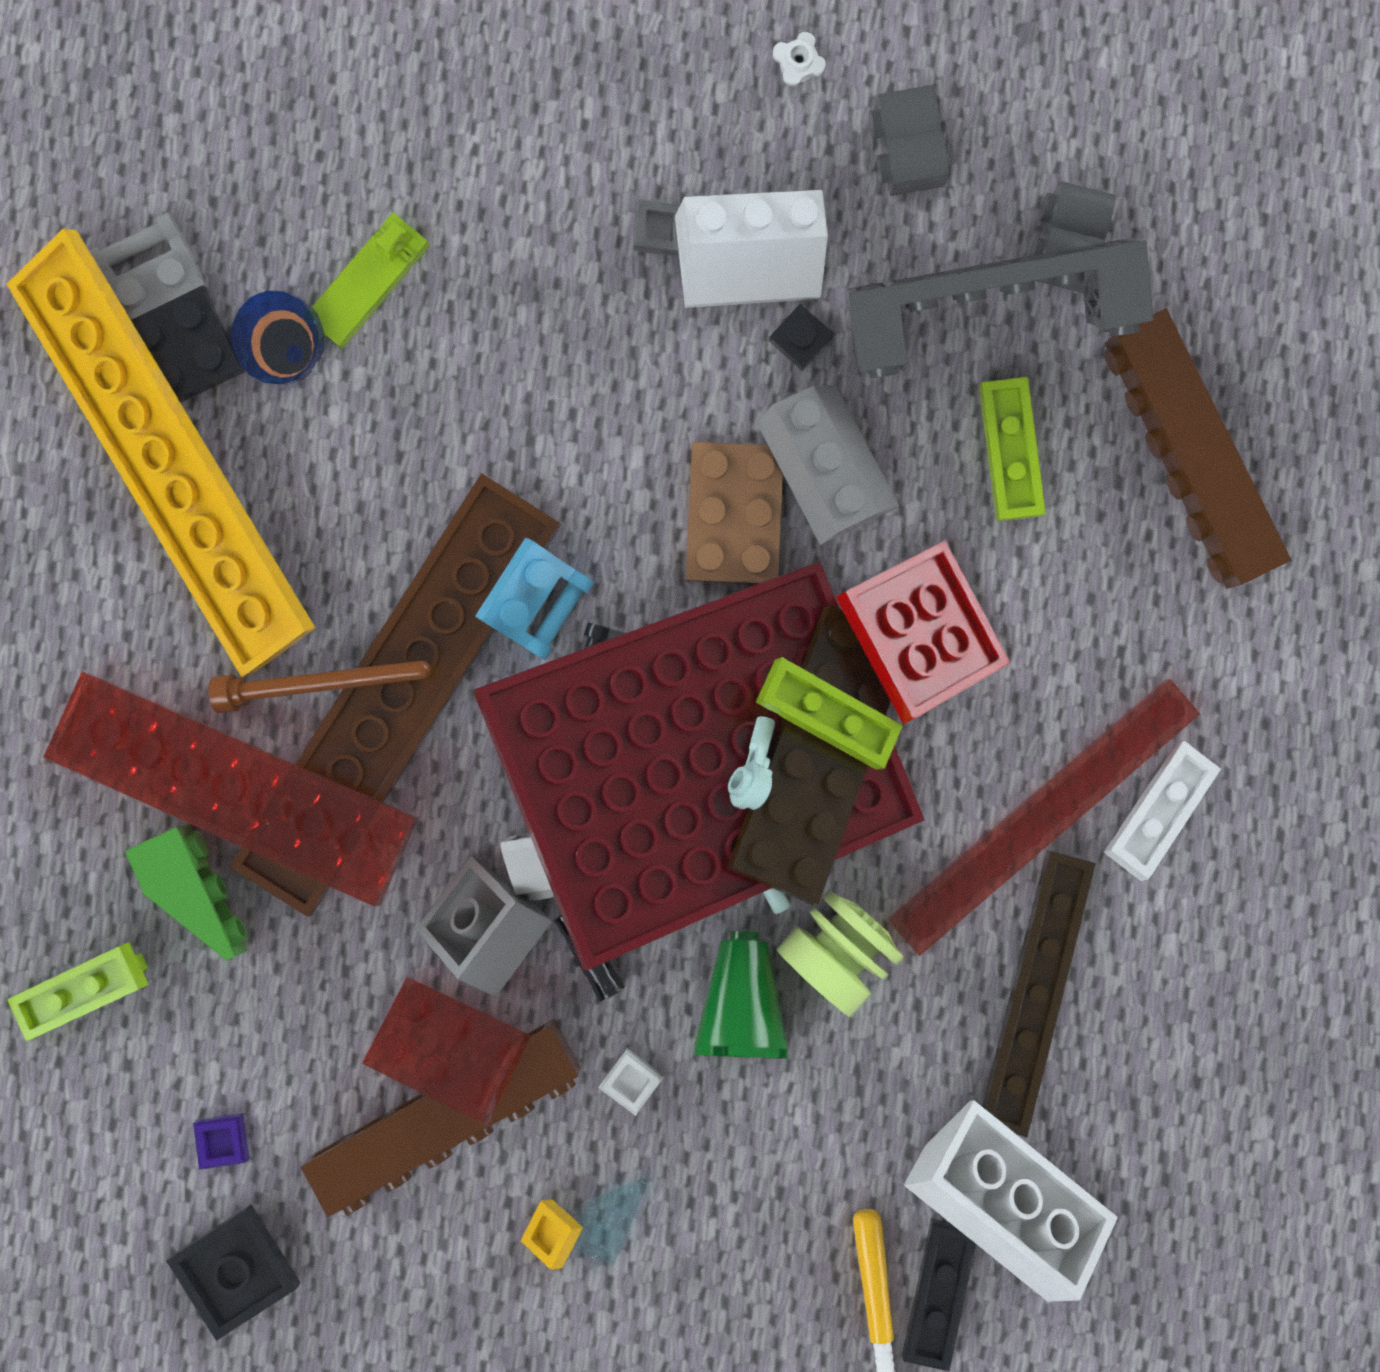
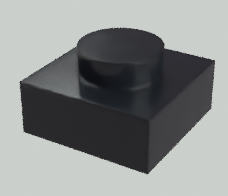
[769,303,834,371]

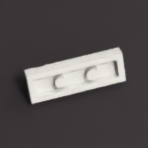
[1104,741,1221,881]

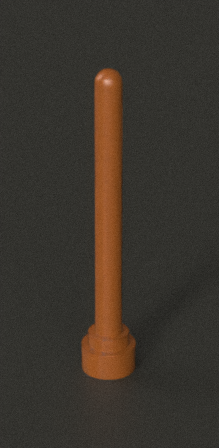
[208,660,431,713]

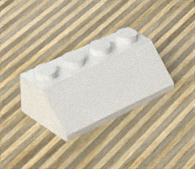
[904,1100,1118,1302]

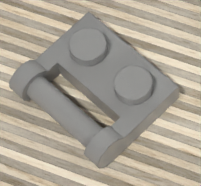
[89,212,209,320]

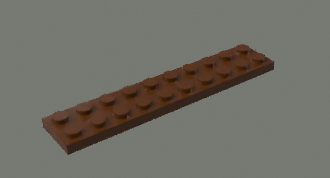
[229,473,561,917]

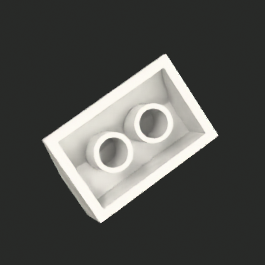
[675,190,828,308]

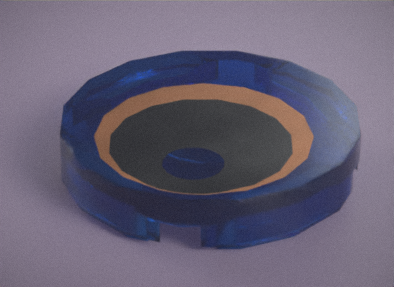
[232,290,324,385]

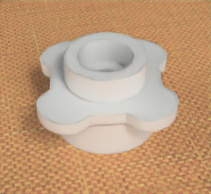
[772,32,826,86]

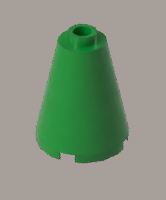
[693,931,789,1059]

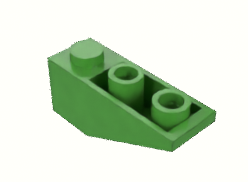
[125,824,248,961]

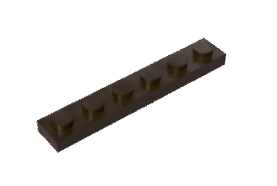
[982,850,1096,1138]

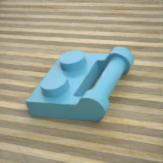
[475,537,595,661]

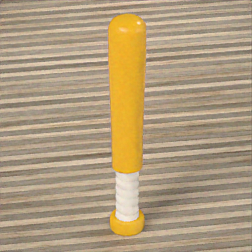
[853,1209,895,1372]

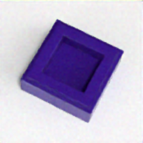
[193,1113,249,1170]

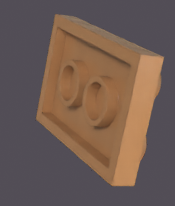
[685,442,783,585]

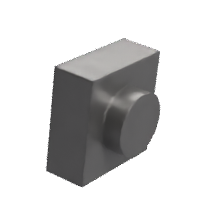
[633,199,680,256]

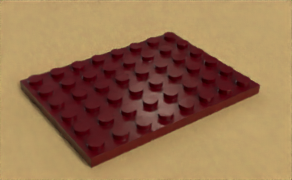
[473,561,925,970]

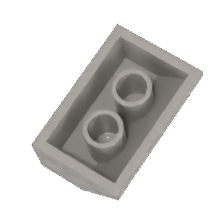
[756,385,899,546]

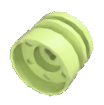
[776,889,905,1017]

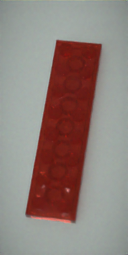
[43,671,418,907]

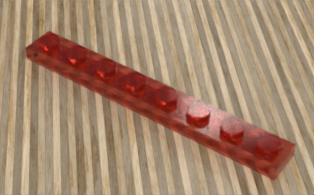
[887,679,1200,956]

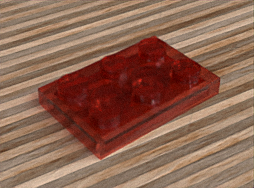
[362,977,531,1125]

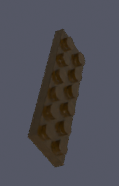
[726,604,891,905]

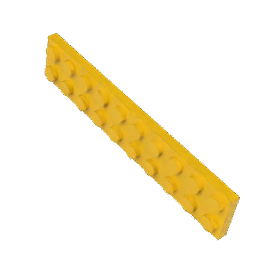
[6,228,316,677]

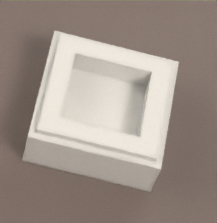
[598,1047,664,1116]

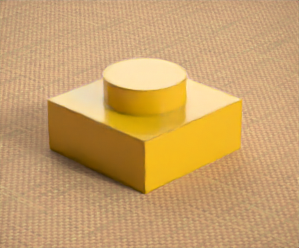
[520,1199,583,1270]

